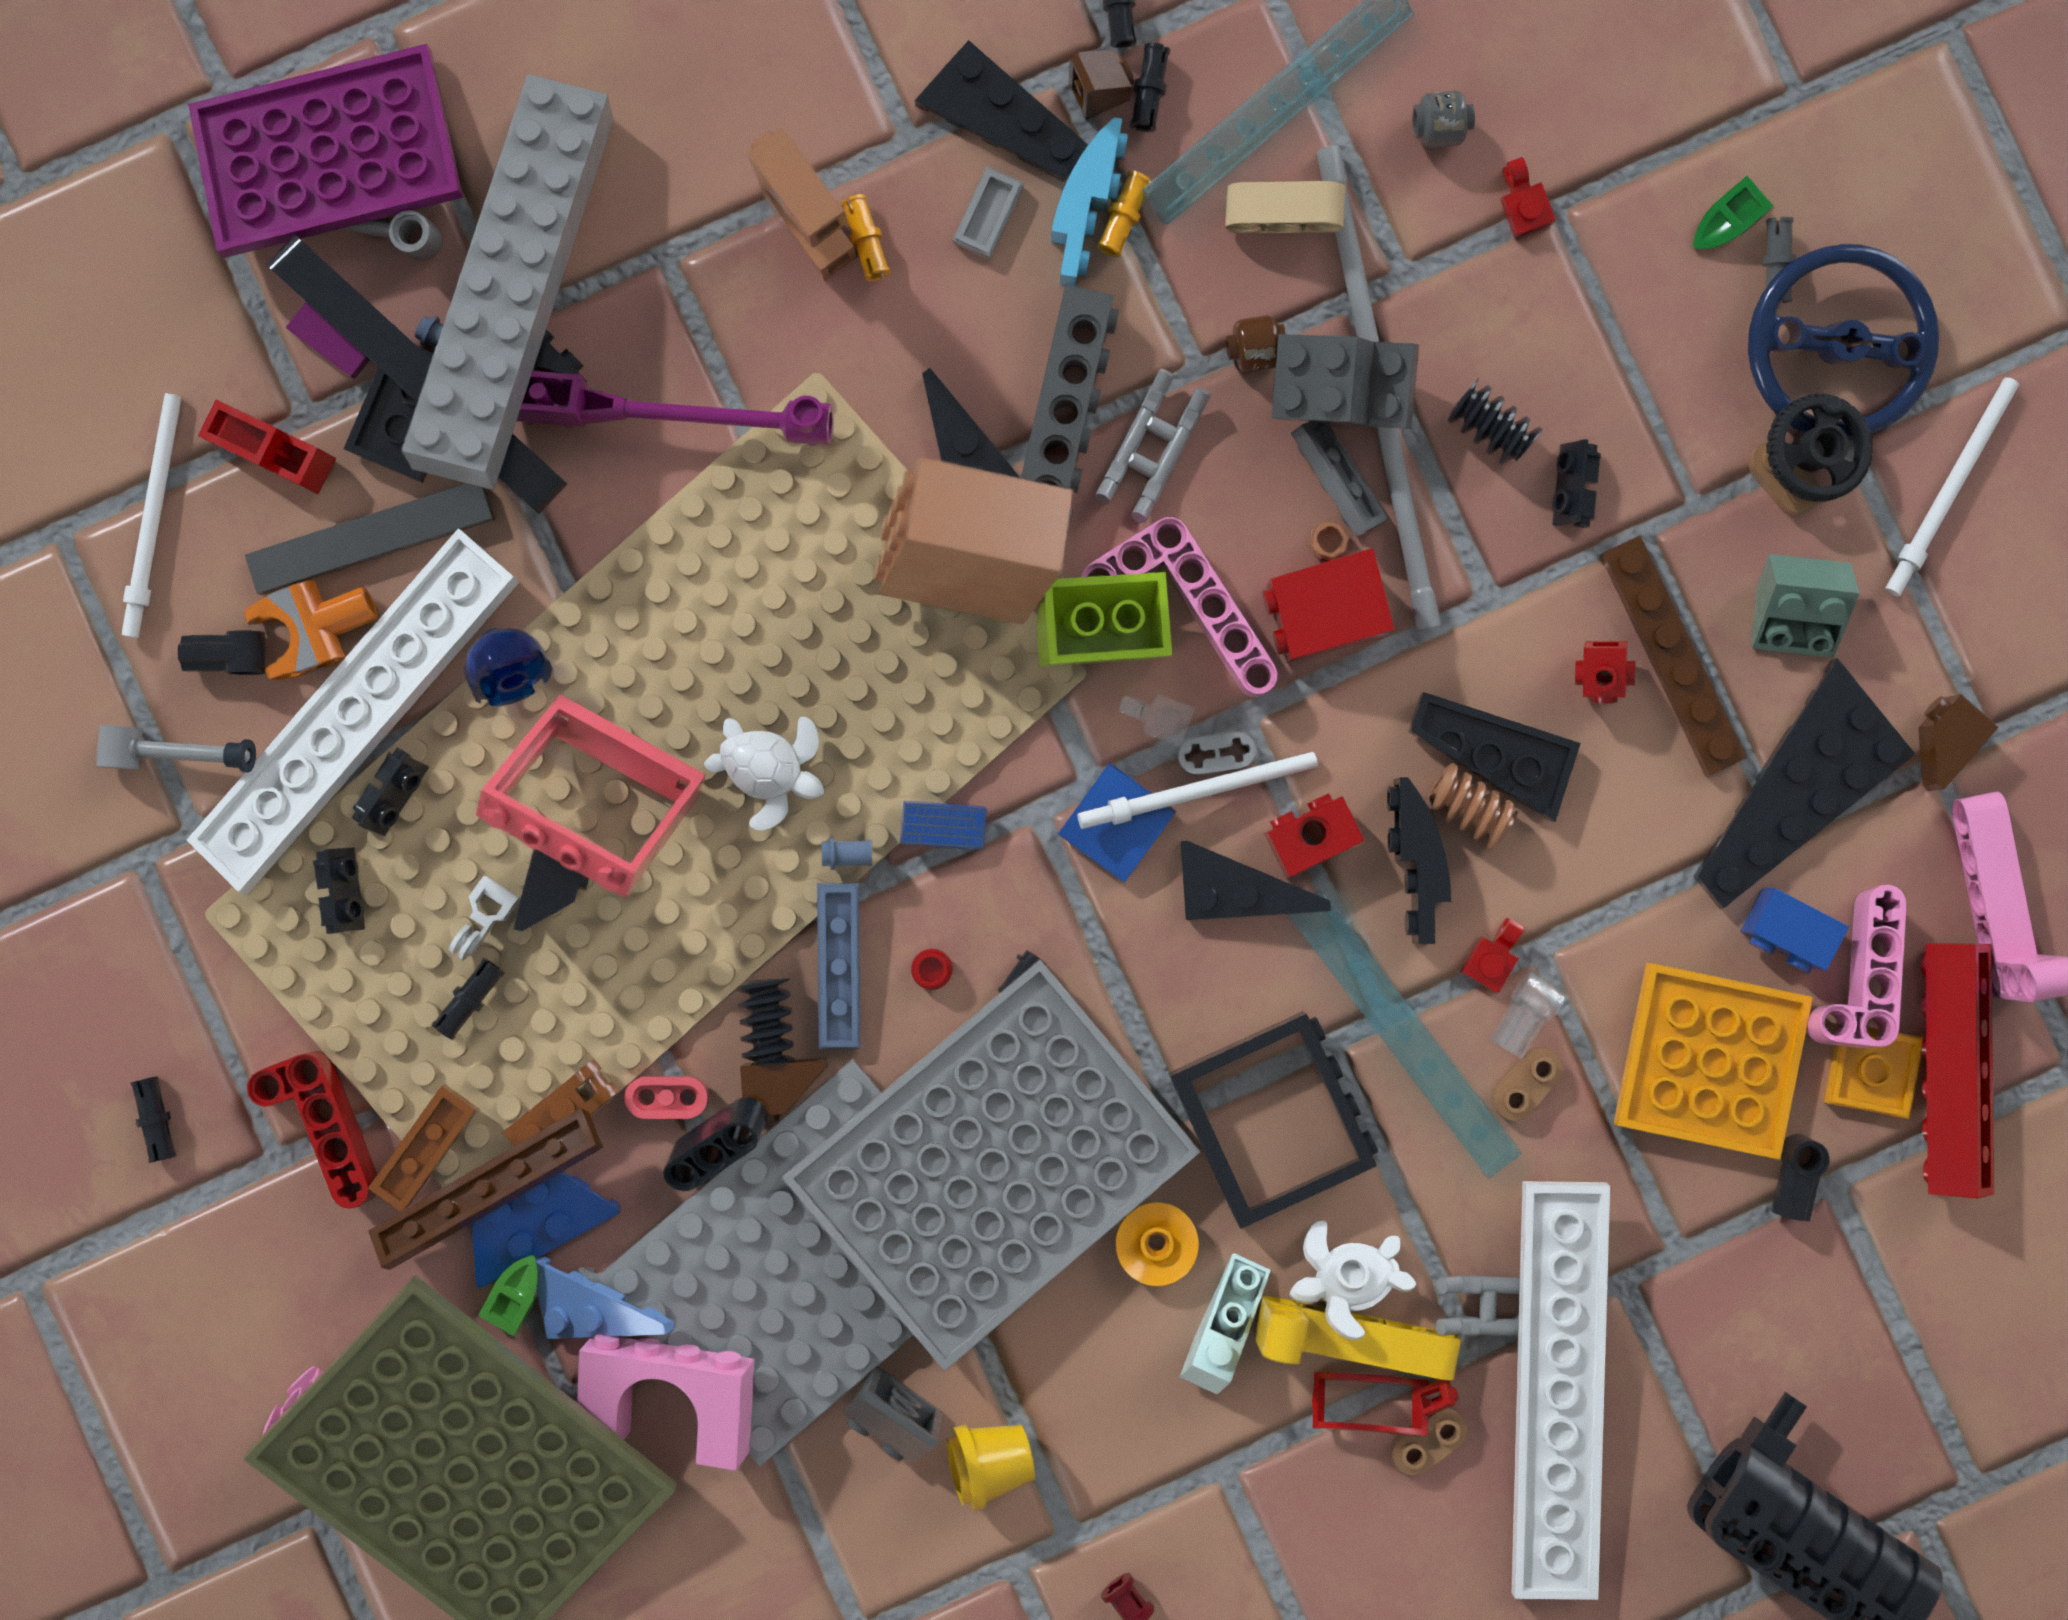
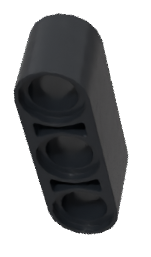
[663,1097,768,1191]

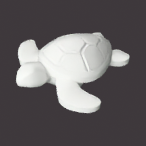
[704,716,825,831]
[1289,1220,1416,1340]

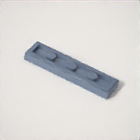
[817,882,860,1049]

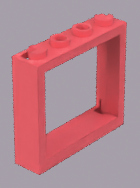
[475,695,706,898]

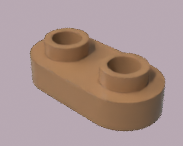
[1748,441,1820,515]
[1491,1047,1563,1121]
[1390,1407,1468,1476]

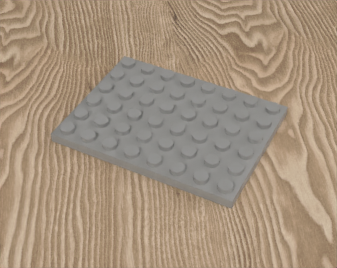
[782,959,1201,1371]
[597,1059,913,1466]

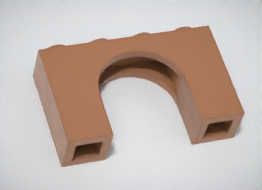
[747,128,857,281]

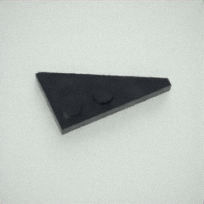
[922,368,1020,479]
[1181,841,1332,920]

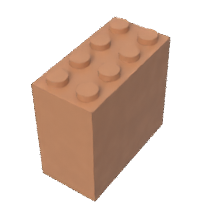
[874,457,1073,625]

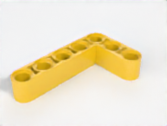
[1254,1296,1462,1380]

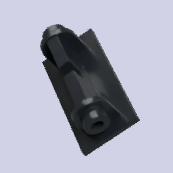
[1552,439,1601,528]
[352,747,429,836]
[313,847,365,934]

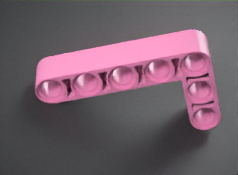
[1081,517,1277,697]
[1952,791,2068,1002]

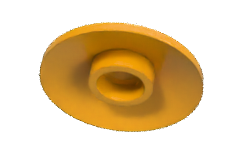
[1115,1202,1199,1286]

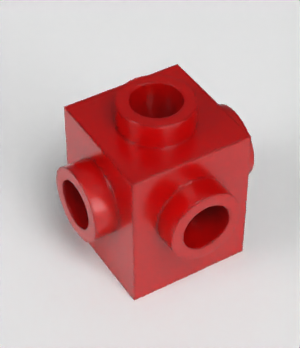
[1575,641,1636,704]

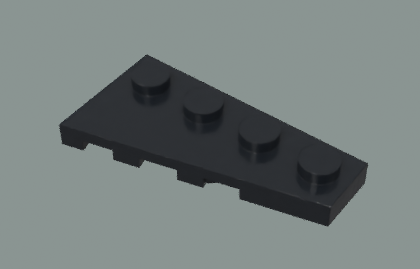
[914,40,1088,182]
[1408,692,1581,822]

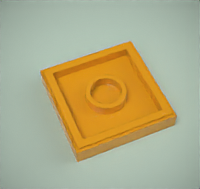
[1824,1026,1923,1119]

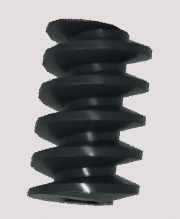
[1448,377,1543,465]
[737,978,795,1065]

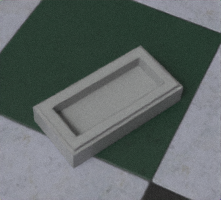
[953,166,1024,260]

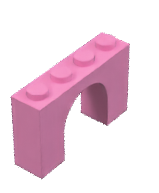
[577,1334,755,1471]

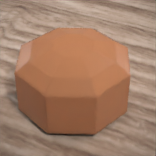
[1308,520,1350,561]

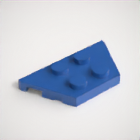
[472,1171,621,1289]

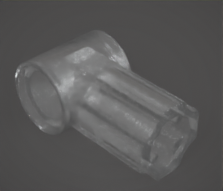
[1489,970,1566,1059]

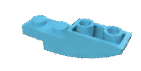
[1051,117,1128,287]

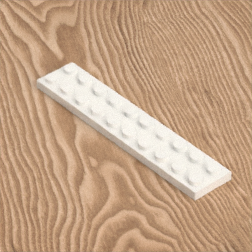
[187,528,520,895]
[1511,1181,1610,1600]

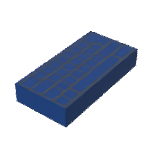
[900,800,987,849]

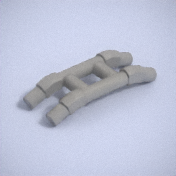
[1095,368,1211,523]
[1436,1275,1520,1336]

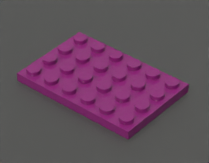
[188,44,463,258]

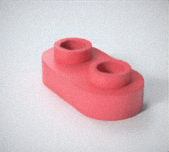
[624,1076,710,1119]

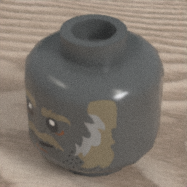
[1412,90,1475,148]

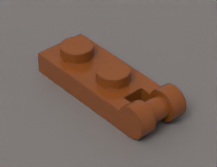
[502,1059,620,1147]

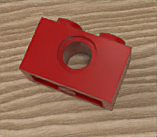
[1264,793,1365,877]

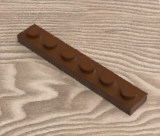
[1599,535,1747,776]
[368,1108,603,1270]

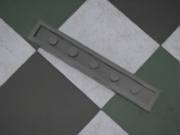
[245,483,495,595]

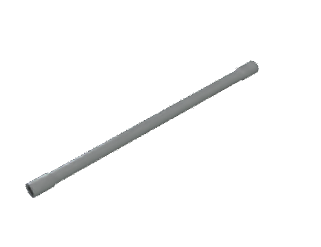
[1316,145,1441,631]

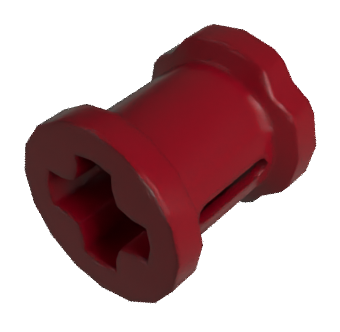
[1101,1573,1155,1620]

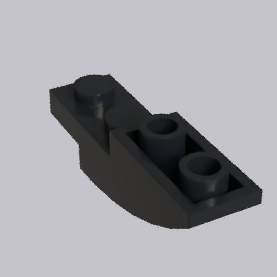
[1387,777,1452,944]

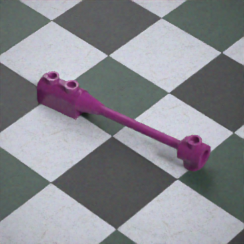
[516,371,834,446]

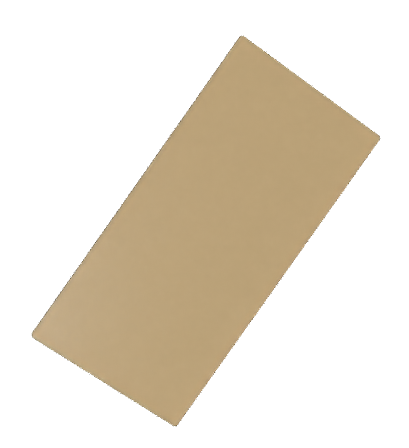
[205,373,1086,1187]

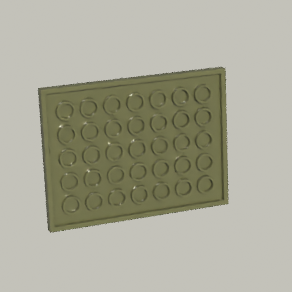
[243,1275,677,1620]

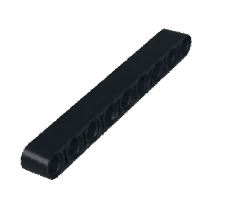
[266,234,567,514]

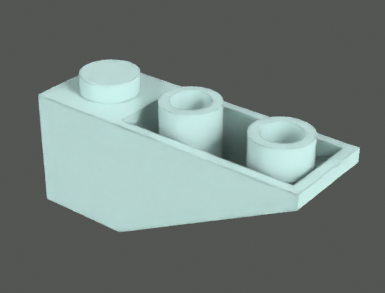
[1180,1253,1271,1394]

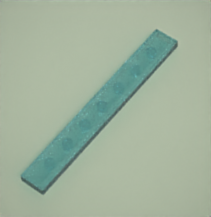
[1142,0,1414,225]
[1286,890,1521,1179]

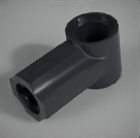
[178,630,266,675]
[1771,1134,1830,1222]

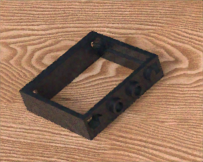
[1168,1012,1378,1229]

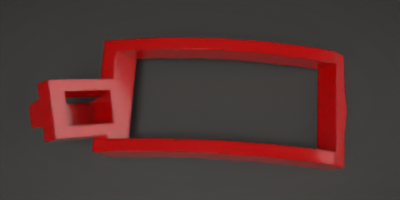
[1312,1372,1459,1437]

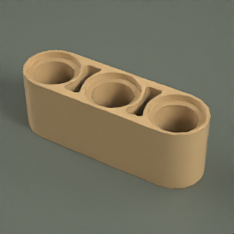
[1225,181,1346,234]

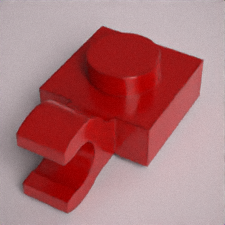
[1500,157,1556,238]
[1460,917,1525,993]

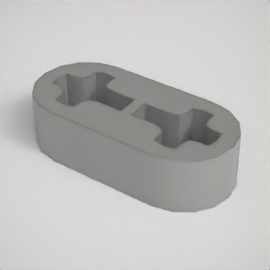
[1177,732,1256,775]

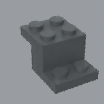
[1271,334,1419,429]

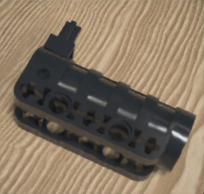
[1687,1392,1943,1620]

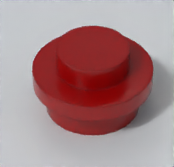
[911,949,953,990]

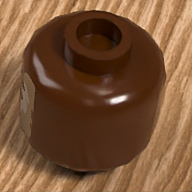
[1226,315,1286,372]

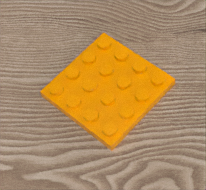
[1613,962,1813,1160]

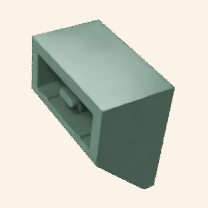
[1751,554,1860,658]

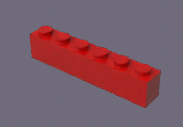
[1921,943,1994,1199]

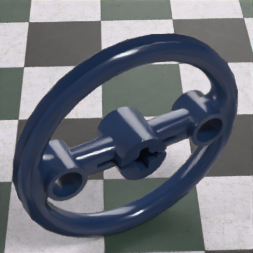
[1748,244,1939,439]

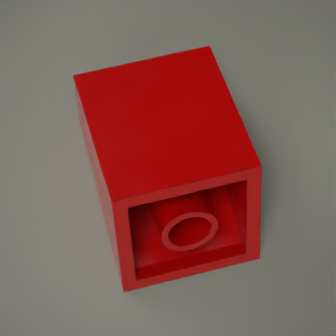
[1263,548,1395,663]

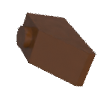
[1069,50,1135,120]
[1918,694,1999,791]
[740,1058,828,1123]

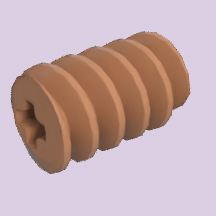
[1425,763,1518,850]

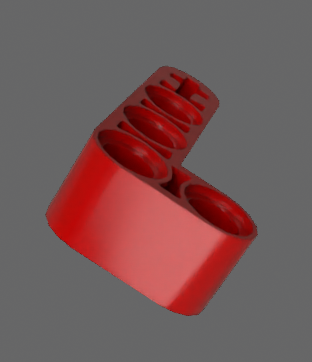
[247,1051,377,1209]

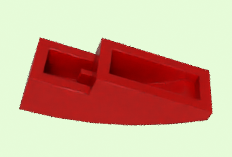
[198,399,336,494]

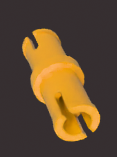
[1096,171,1152,258]
[841,194,891,282]

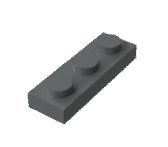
[1291,421,1389,538]

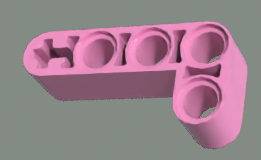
[1806,884,1907,1049]

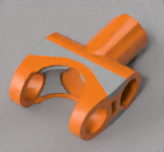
[243,580,379,681]

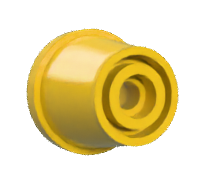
[946,1424,1035,1512]

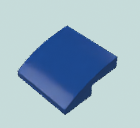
[1058,763,1176,882]

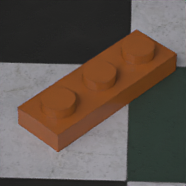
[368,1084,479,1212]

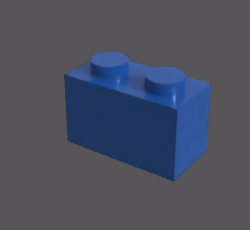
[1740,888,1849,974]

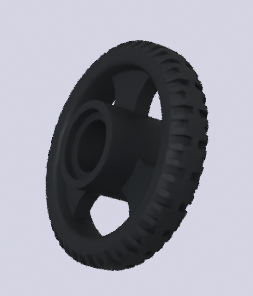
[1766,394,1873,502]

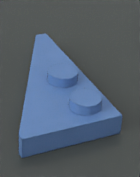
[536,1257,675,1339]

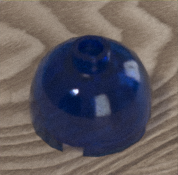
[464,628,553,707]

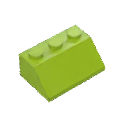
[1036,572,1172,667]

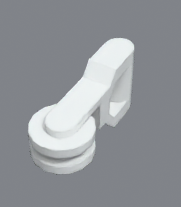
[448,875,520,961]

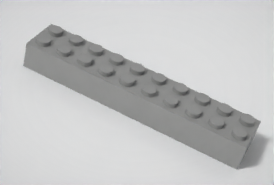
[402,74,614,490]

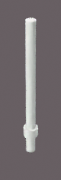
[1885,377,2019,597]
[121,393,182,638]
[1077,752,1318,829]

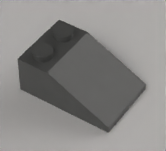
[844,1366,943,1463]

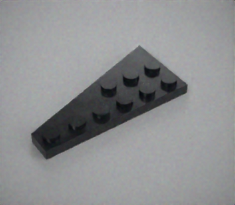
[1693,658,1915,909]

